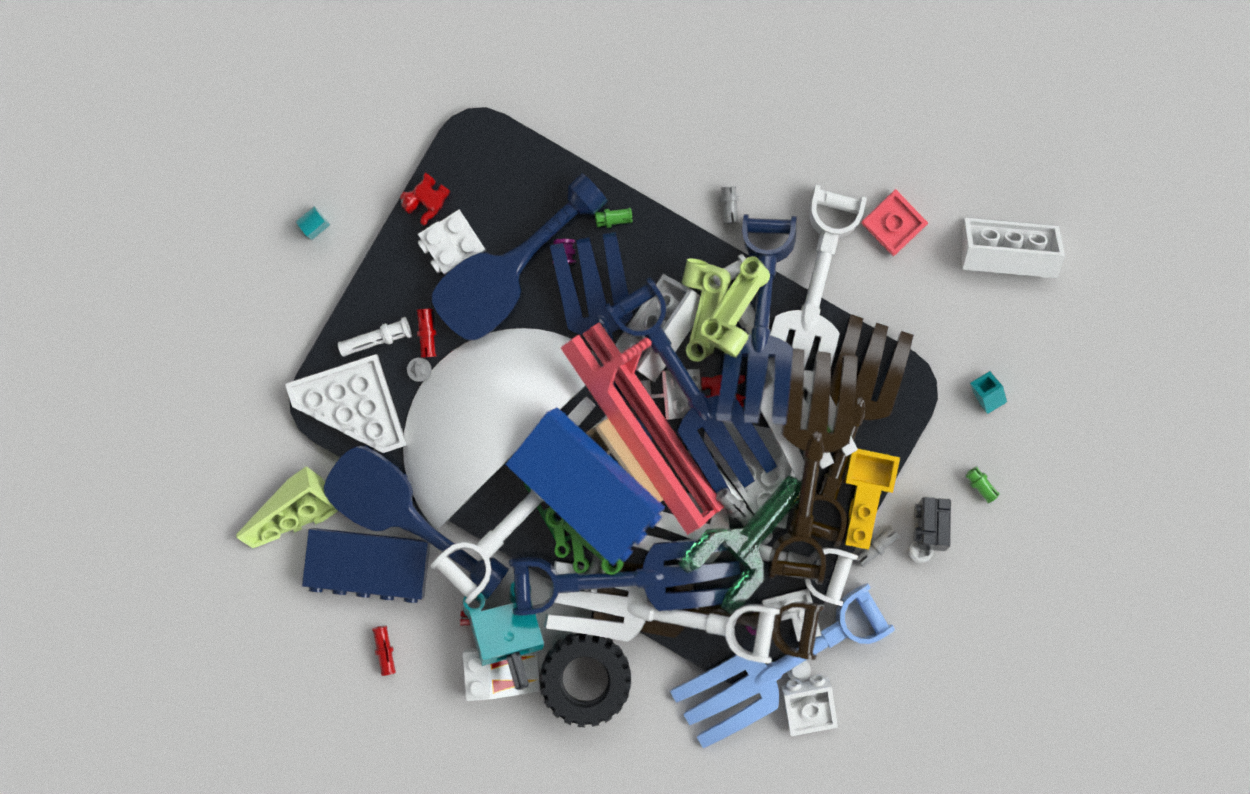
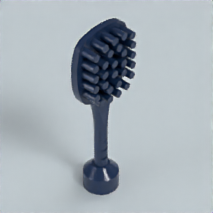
[432,173,608,340]
[324,445,509,600]

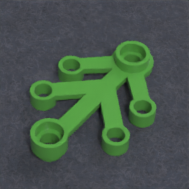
[545,507,623,575]

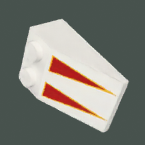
[463,648,540,701]

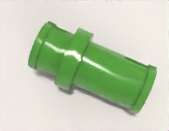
[595,208,633,228]
[965,466,1000,503]

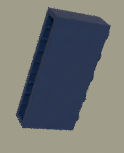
[302,528,430,603]

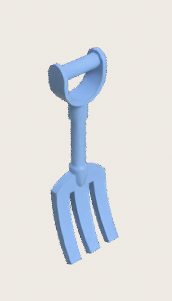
[670,583,895,748]

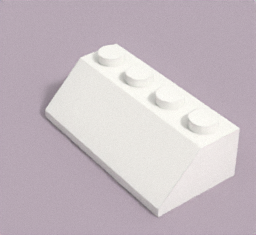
[961,218,1065,278]
[615,274,701,382]

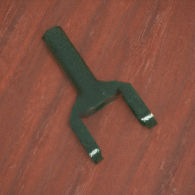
[679,475,801,615]

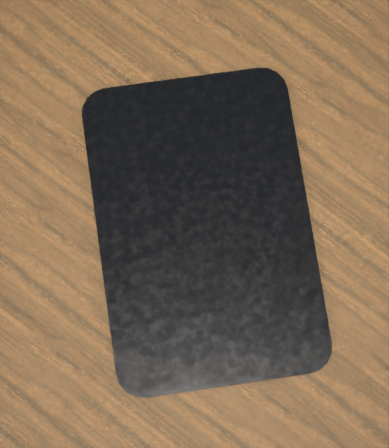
[289,107,938,684]

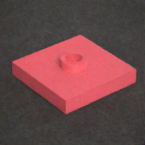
[861,189,928,257]

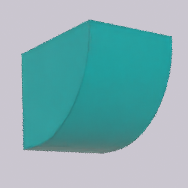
[296,206,330,240]
[970,371,1007,414]

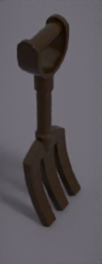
[787,314,914,548]
[768,348,857,584]
[591,561,825,660]

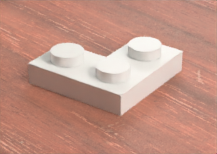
[762,588,821,641]

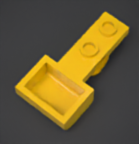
[843,449,900,550]

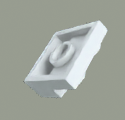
[417,210,486,275]
[781,675,838,736]

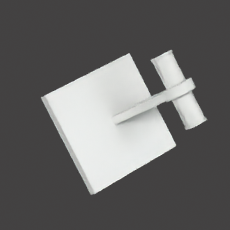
[640,369,701,420]

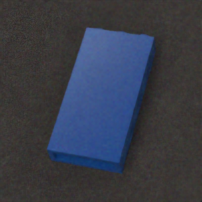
[506,407,665,565]

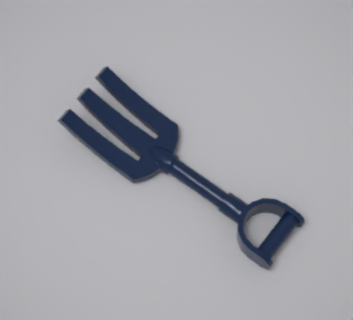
[716,214,797,425]
[550,232,653,443]
[605,277,778,494]
[509,534,742,615]

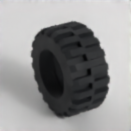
[539,633,631,728]

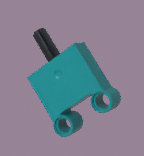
[463,581,544,690]

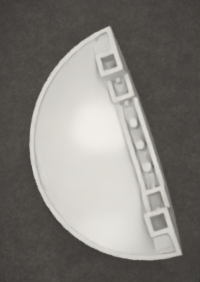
[403,328,602,530]

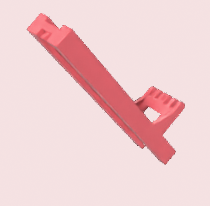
[561,322,724,535]

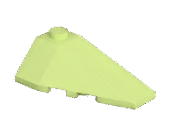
[236,466,338,548]

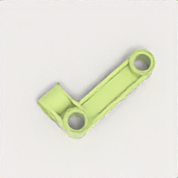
[700,257,770,358]
[682,258,731,362]

